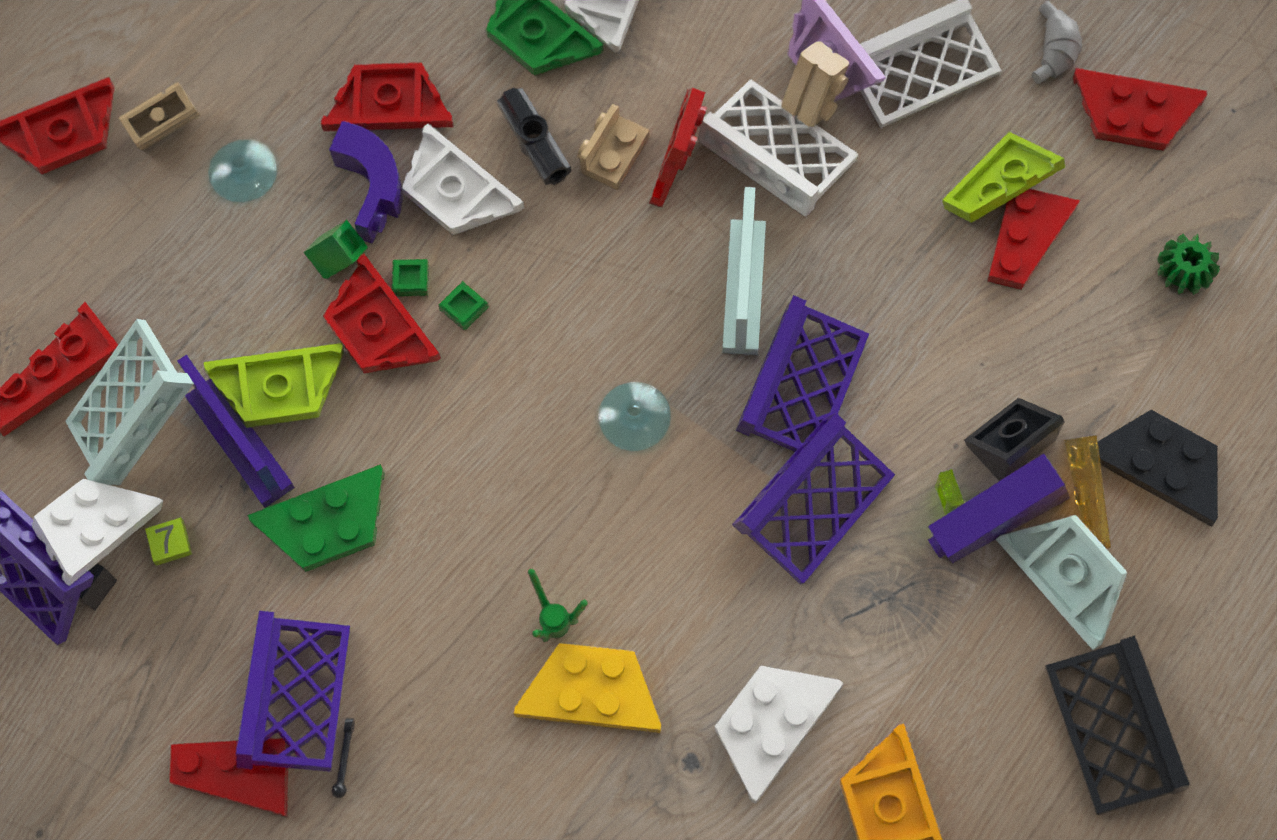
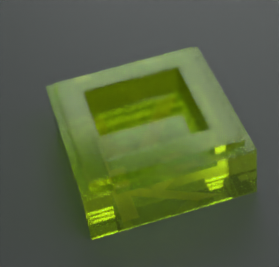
[935,469,964,515]

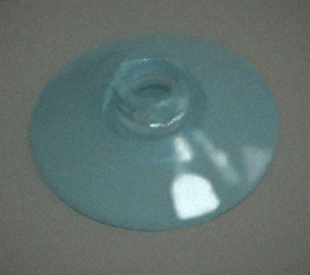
[209,140,277,202]
[599,382,671,451]

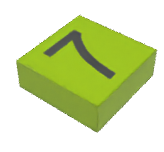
[145,517,192,566]

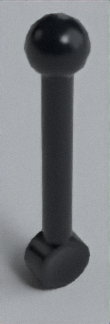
[331,718,355,798]

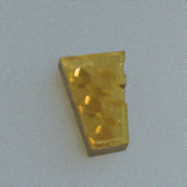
[1065,435,1111,549]

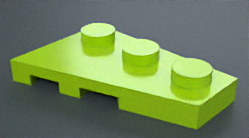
[942,132,1066,223]

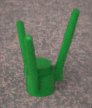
[528,568,588,642]

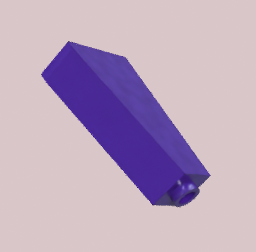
[928,453,1070,563]

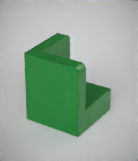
[303,220,368,279]

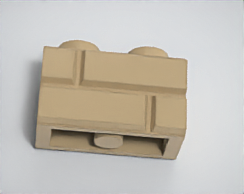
[781,41,849,127]
[119,82,200,151]

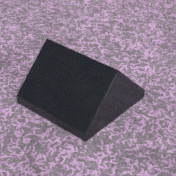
[964,398,1065,481]

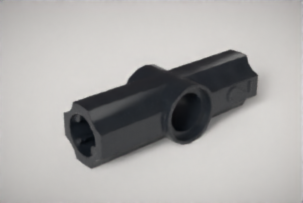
[497,87,571,185]

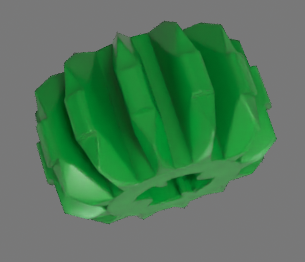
[1157,233,1220,296]

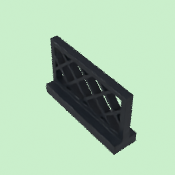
[1045,636,1190,815]

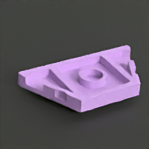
[788,0,886,102]

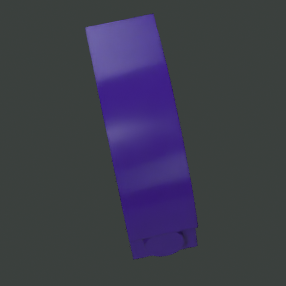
[329,121,403,244]

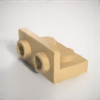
[578,104,650,190]

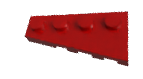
[0,302,118,437]

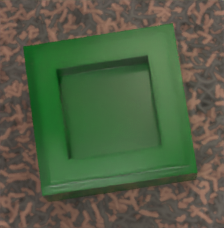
[392,259,429,297]
[438,281,489,331]

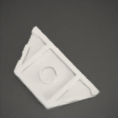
[565,0,639,53]
[402,124,524,235]
[32,479,163,586]
[715,666,843,804]

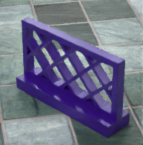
[735,295,869,452]
[177,355,295,508]
[732,413,895,584]
[0,490,94,646]
[236,611,350,772]

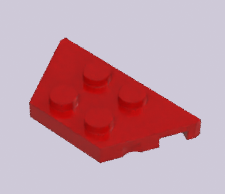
[321,62,454,132]
[1073,68,1208,151]
[0,77,115,175]
[649,87,707,208]
[323,254,441,373]

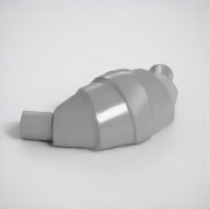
[1032,1,1083,84]

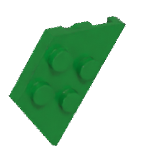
[486,0,603,76]
[247,464,385,572]

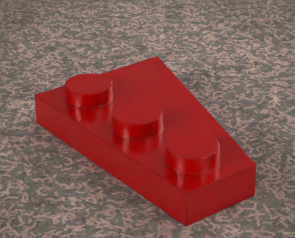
[987,189,1080,290]
[169,738,289,817]

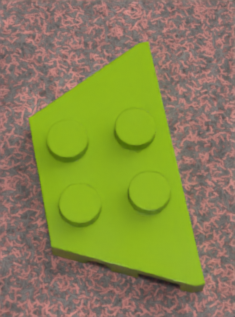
[204,343,344,428]

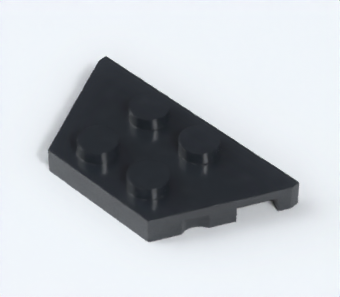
[1084,410,1218,527]

